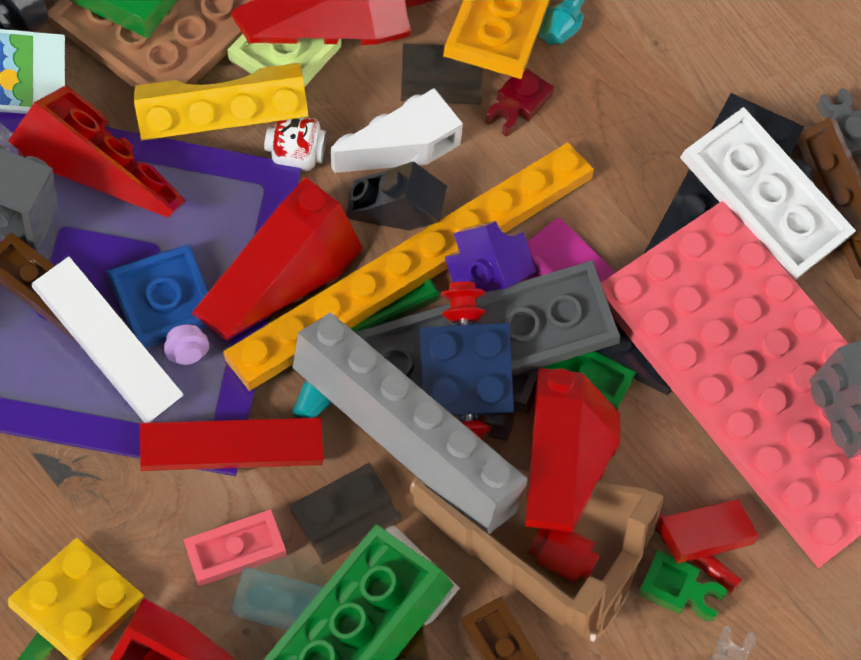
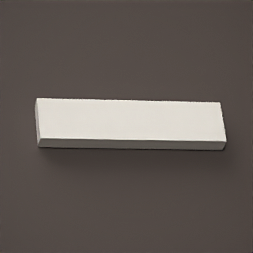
[32,257,184,423]

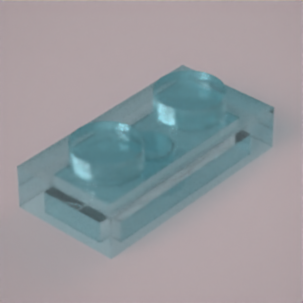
[231,567,323,630]

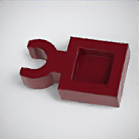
[485,68,554,137]

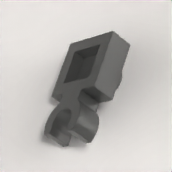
[817,88,861,158]

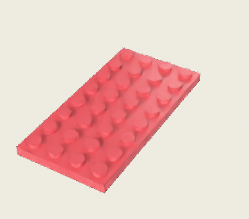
[601,201,861,568]

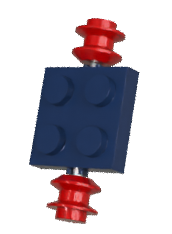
[420,281,514,449]

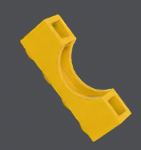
[134,62,308,140]

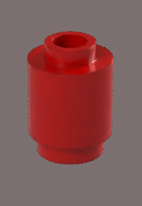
[528,528,600,583]

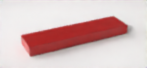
[140,418,324,471]

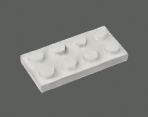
[680,107,856,281]

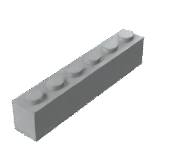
[293,312,528,535]

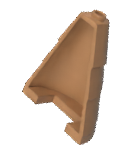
[410,466,664,642]

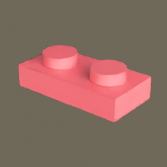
[183,509,287,587]

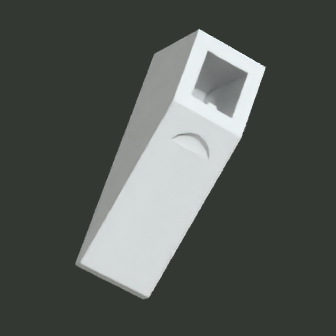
[331,89,463,173]

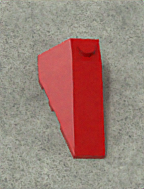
[8,85,186,218]

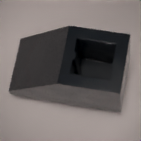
[346,161,447,231]

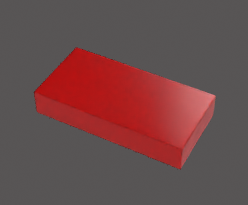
[657,499,759,564]

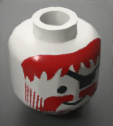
[264,117,327,171]

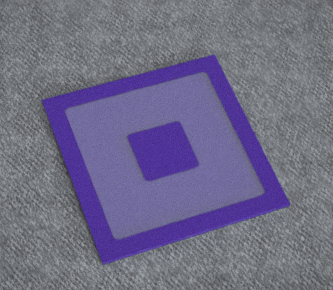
[0,112,301,477]

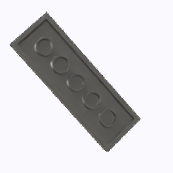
[355,260,620,389]

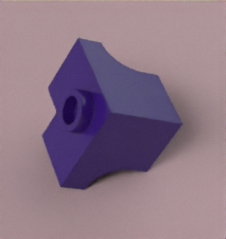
[445,221,537,292]

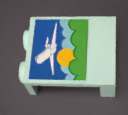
[0,29,65,114]

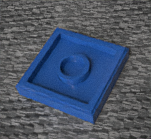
[107,244,209,349]

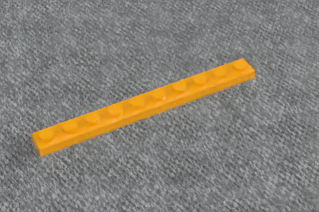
[224,142,594,391]

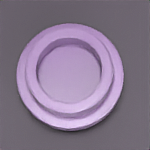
[164,324,209,365]

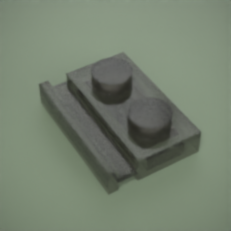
[401,43,483,105]
[290,463,402,565]

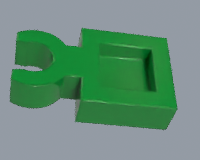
[638,550,727,621]

